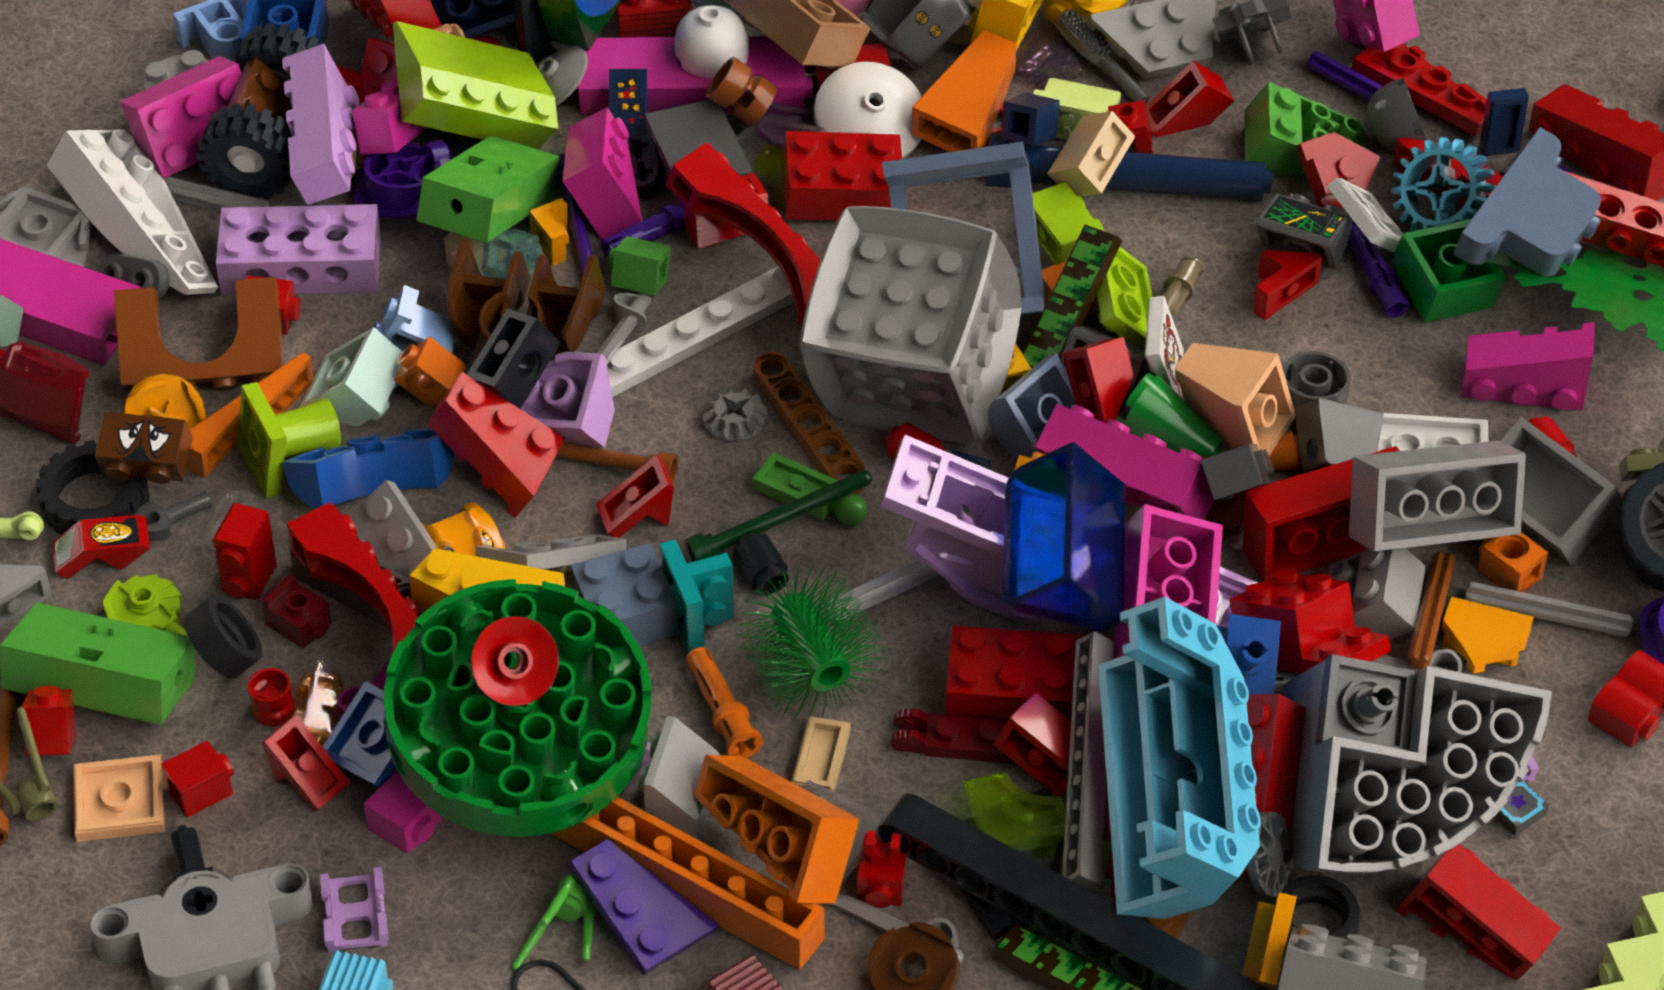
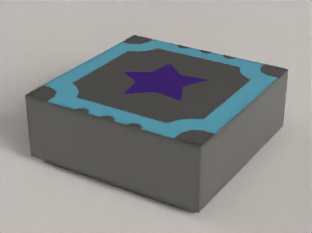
[1495,780,1549,835]

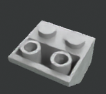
[1327,548,1425,640]
[638,716,719,840]

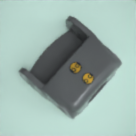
[857,0,977,71]

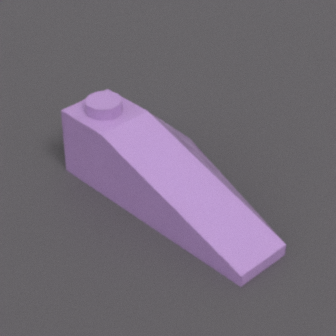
[521,352,615,448]

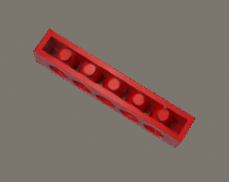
[1565,171,1664,267]

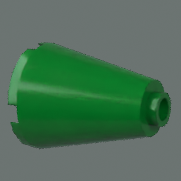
[1116,371,1224,458]

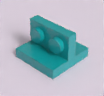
[660,539,734,654]

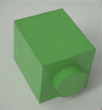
[607,236,671,296]

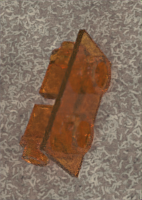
[290,659,344,747]

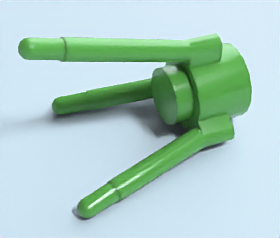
[511,874,597,971]

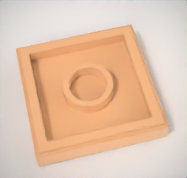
[73,754,165,842]

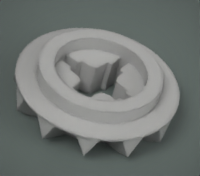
[703,387,767,441]

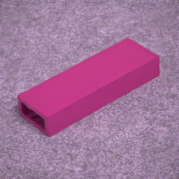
[578,36,813,116]
[0,238,141,365]

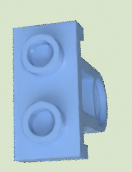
[173,0,248,61]
[372,285,456,353]

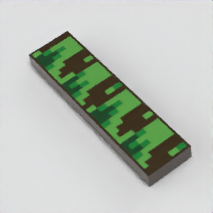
[1023,224,1122,369]
[992,923,1145,990]

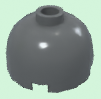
[1362,77,1426,155]

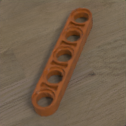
[754,352,866,494]

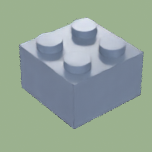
[570,543,679,646]

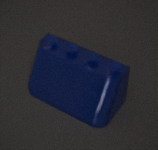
[1002,442,1125,631]

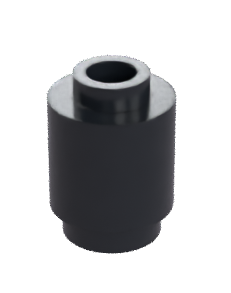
[733,533,789,595]

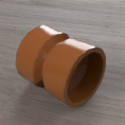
[706,56,777,127]

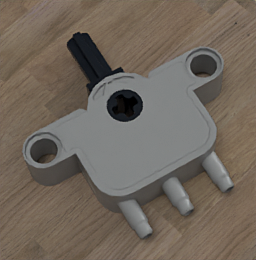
[90,825,313,990]

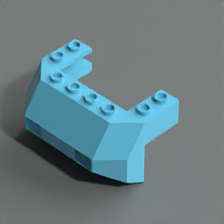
[1098,597,1261,919]

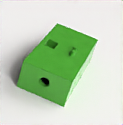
[417,135,560,243]
[0,602,195,725]

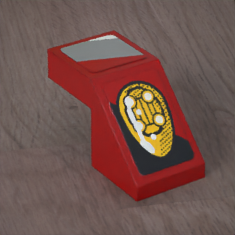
[52,515,150,579]

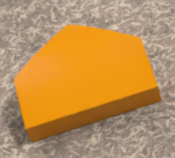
[1441,596,1534,674]
[1242,892,1297,990]

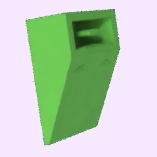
[1244,81,1366,177]

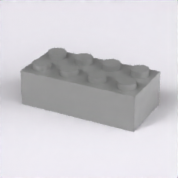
[1349,441,1526,551]

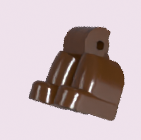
[447,239,606,372]

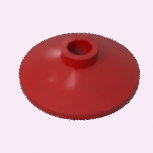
[471,616,559,706]

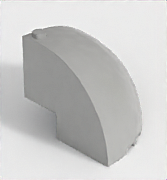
[1282,660,1552,874]

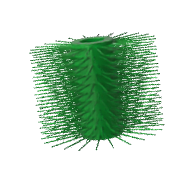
[734,563,888,720]

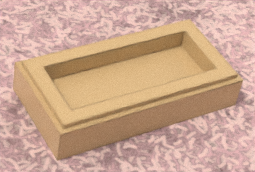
[791,716,851,799]

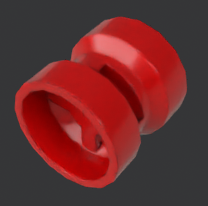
[247,668,295,727]

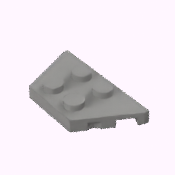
[1086,0,1215,79]
[0,187,92,268]

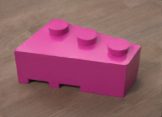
[562,107,642,239]
[1461,322,1595,411]

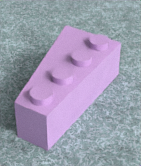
[282,44,359,205]

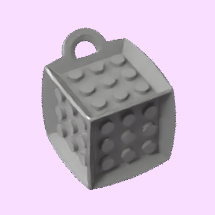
[799,206,1022,443]

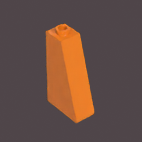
[911,29,1017,152]

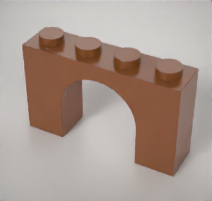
[114,277,285,391]

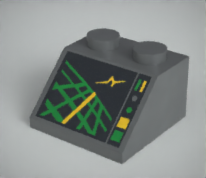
[1256,193,1353,270]

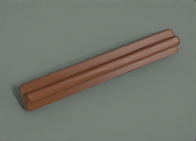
[1406,550,1456,670]

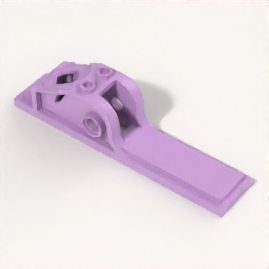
[879,435,1258,626]

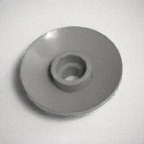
[538,46,588,106]

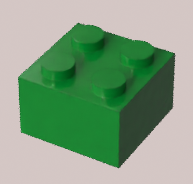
[1390,219,1506,323]

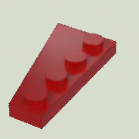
[1351,43,1487,136]

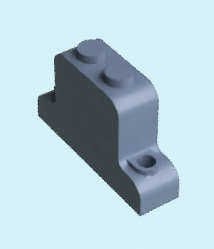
[1454,127,1601,276]

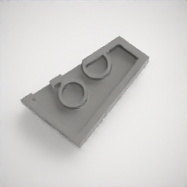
[348,480,438,579]
[475,535,626,572]

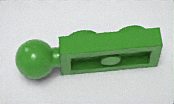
[752,452,868,526]

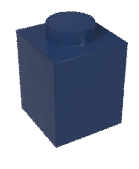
[1001,93,1060,146]

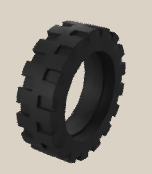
[36,440,150,535]

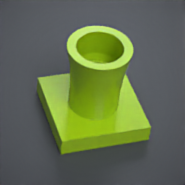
[237,382,341,499]

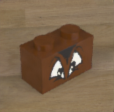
[95,412,193,484]

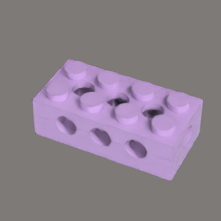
[216,204,381,295]

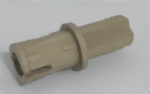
[1161,256,1204,316]

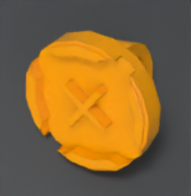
[123,374,206,430]

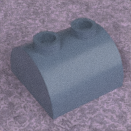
[988,353,1076,460]

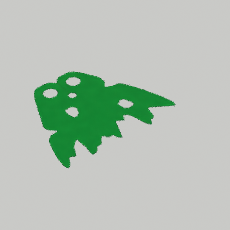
[1486,250,1664,351]

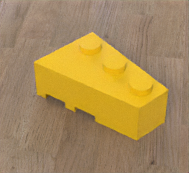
[409,548,565,614]

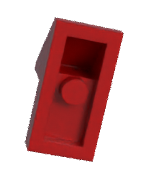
[1253,250,1322,321]
[596,455,674,538]
[262,714,351,811]

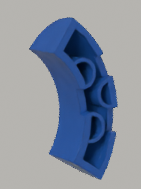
[282,429,455,509]

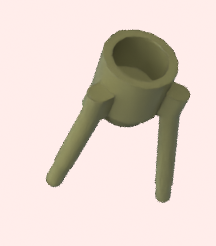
[0,707,59,821]

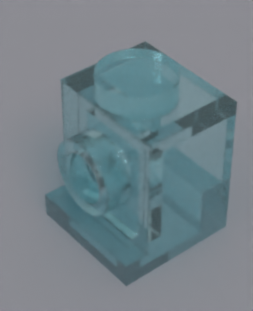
[481,229,543,279]

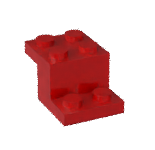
[1229,569,1391,674]

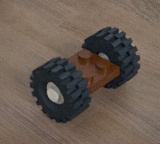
[197,23,318,199]

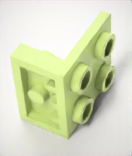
[1033,78,1121,140]

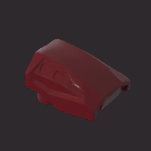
[0,341,90,444]

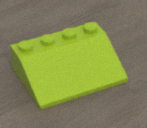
[393,21,558,149]

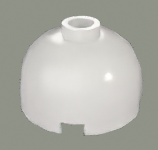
[674,5,750,79]

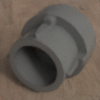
[1282,351,1351,432]

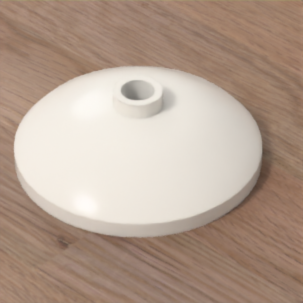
[814,62,922,159]

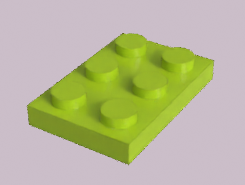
[1096,247,1153,349]

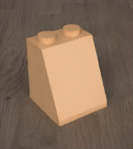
[1174,343,1296,456]

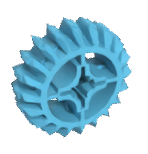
[1390,137,1496,232]

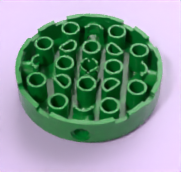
[383,579,651,837]

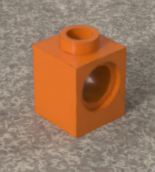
[394,336,466,408]
[1478,532,1548,592]

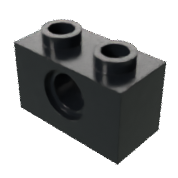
[467,308,561,409]

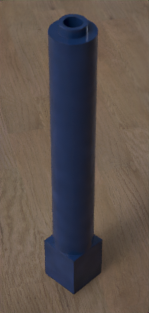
[986,133,1272,201]

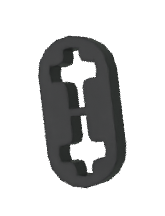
[628,134,665,199]

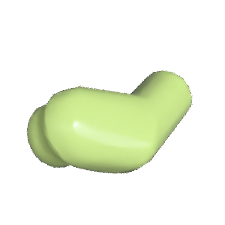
[0,511,44,541]

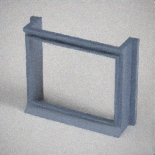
[882,142,1046,315]

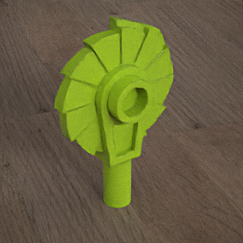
[103,575,188,636]

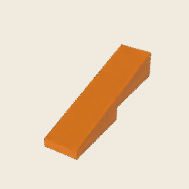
[186,352,313,479]

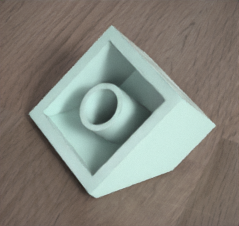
[299,327,402,427]

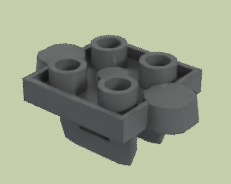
[1212,0,1292,64]

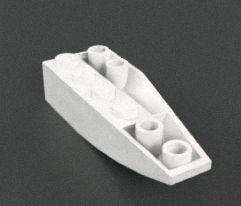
[47,129,218,295]

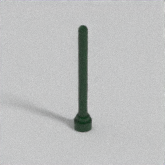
[685,470,872,562]

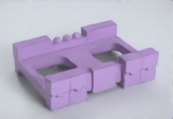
[320,867,389,953]

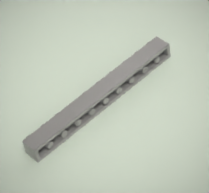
[1062,631,1114,890]

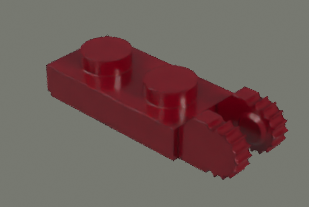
[890,708,1011,763]

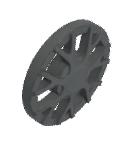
[1247,812,1293,897]

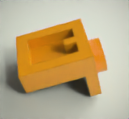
[529,198,569,266]

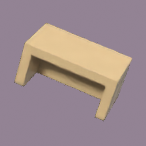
[1047,111,1135,197]

